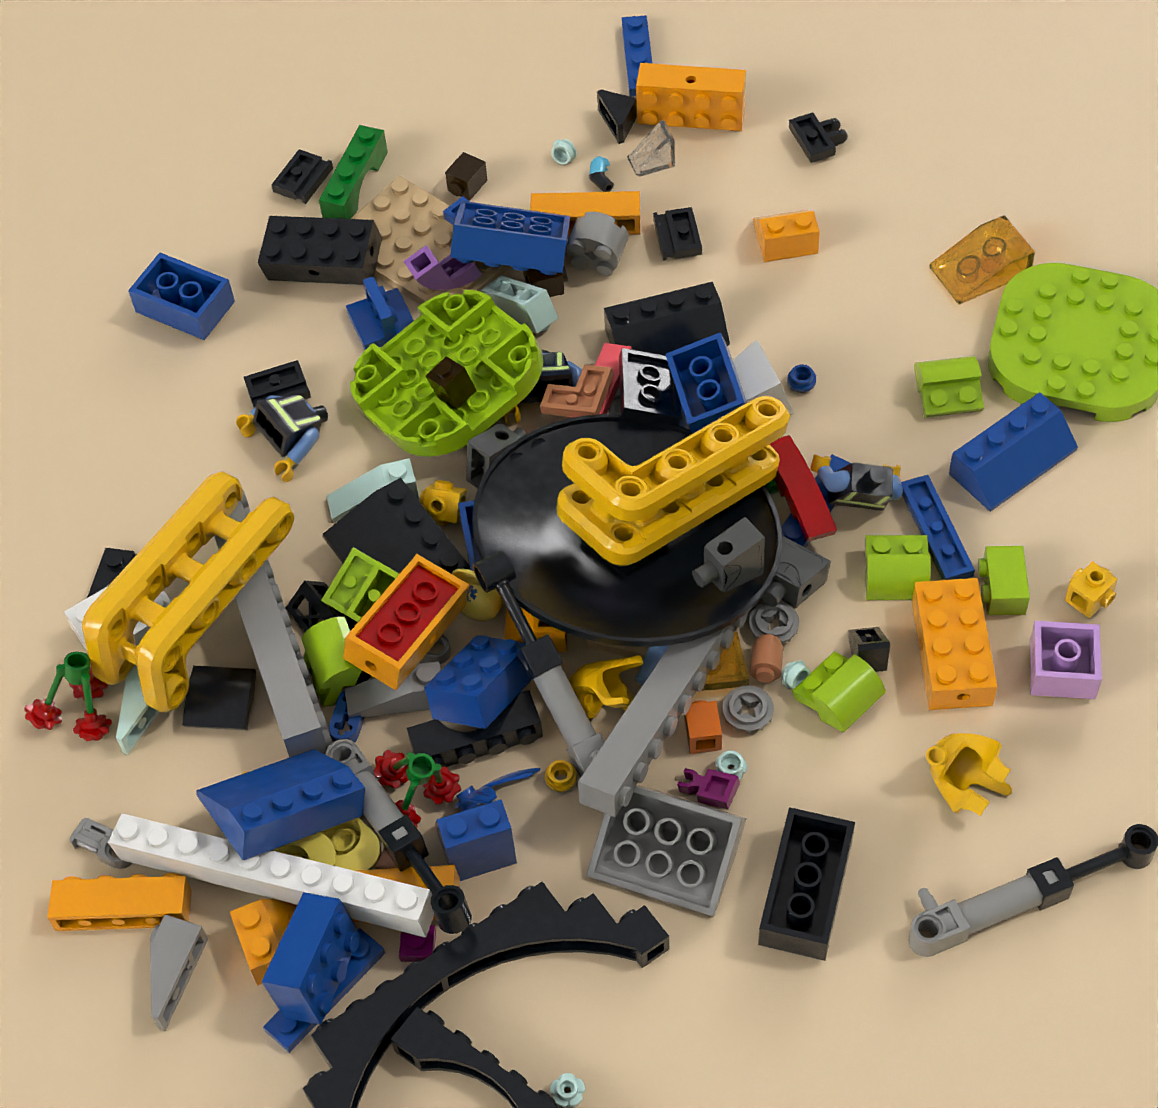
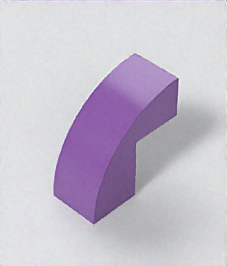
[404,245,483,290]

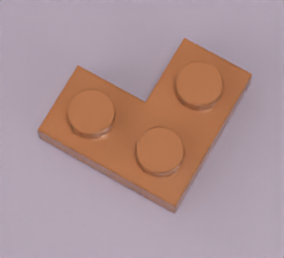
[540,365,614,417]

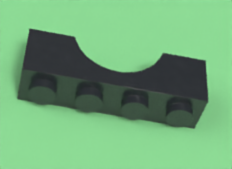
[407,690,543,768]

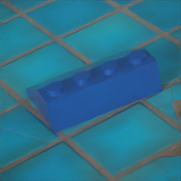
[450,201,570,275]
[196,749,365,860]

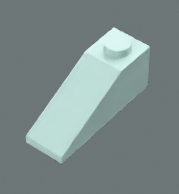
[481,275,558,333]
[327,458,419,522]
[116,665,159,755]

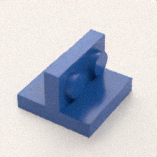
[346,277,414,350]

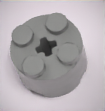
[566,212,629,276]

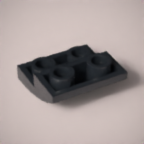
[182,665,256,731]

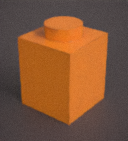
[684,700,722,754]

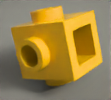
[419,480,467,525]
[1064,561,1118,619]

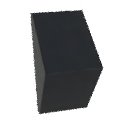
[597,89,637,144]
[848,627,890,672]

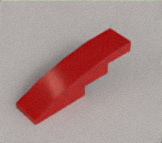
[769,435,837,542]

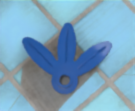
[454,768,541,811]

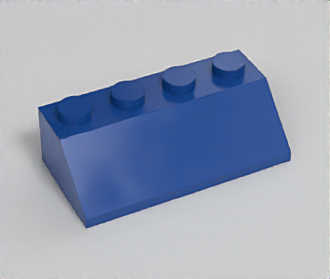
[949,392,1078,512]

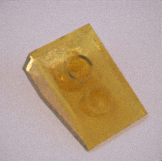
[929,215,1035,305]

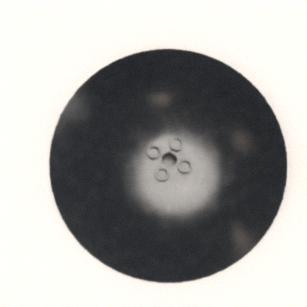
[472,414,782,647]

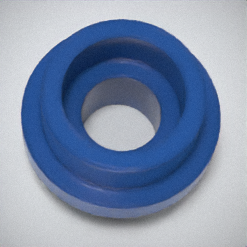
[787,364,816,392]

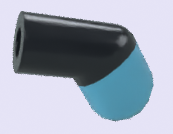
[589,156,614,192]

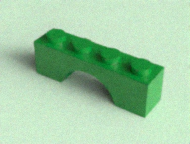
[319,125,388,219]

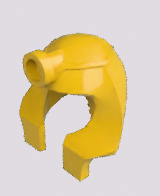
[569,655,643,719]
[926,733,1012,816]

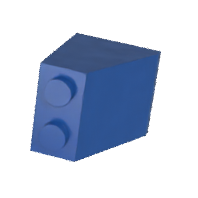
[435,799,517,881]

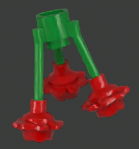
[24,651,112,741]
[373,750,461,828]

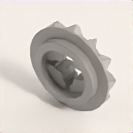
[749,601,799,642]
[722,685,774,734]

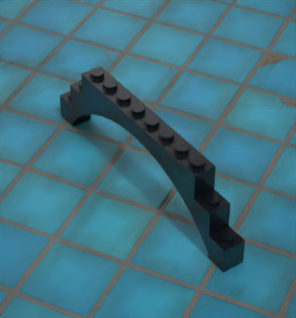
[303,882,670,1108]

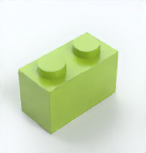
[978,546,1030,615]

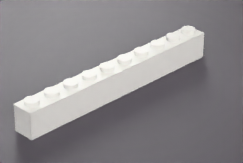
[108,813,434,937]

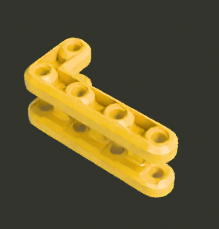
[556,396,790,566]
[82,471,294,713]

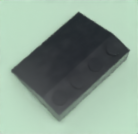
[323,478,470,574]

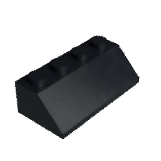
[604,281,730,356]

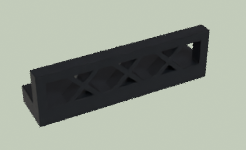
[285,580,371,687]

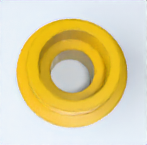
[544,760,577,792]

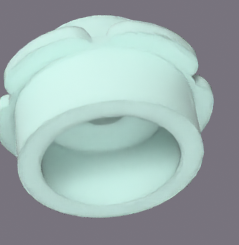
[551,139,577,165]
[781,660,810,689]
[715,751,747,780]
[550,1073,585,1108]

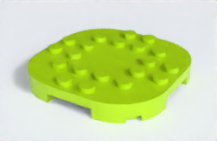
[988,263,1158,422]
[350,289,543,457]

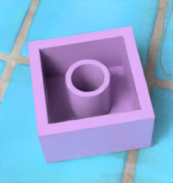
[1030,621,1102,699]

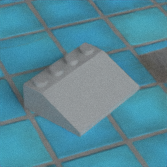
[586,784,747,917]

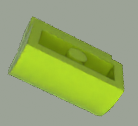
[914,356,984,418]
[865,535,931,600]
[321,547,399,622]
[301,616,362,707]
[792,651,886,733]

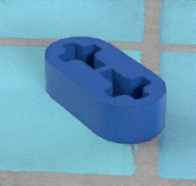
[329,690,365,743]

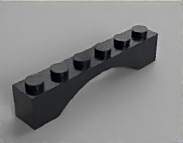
[391,1007,558,1108]

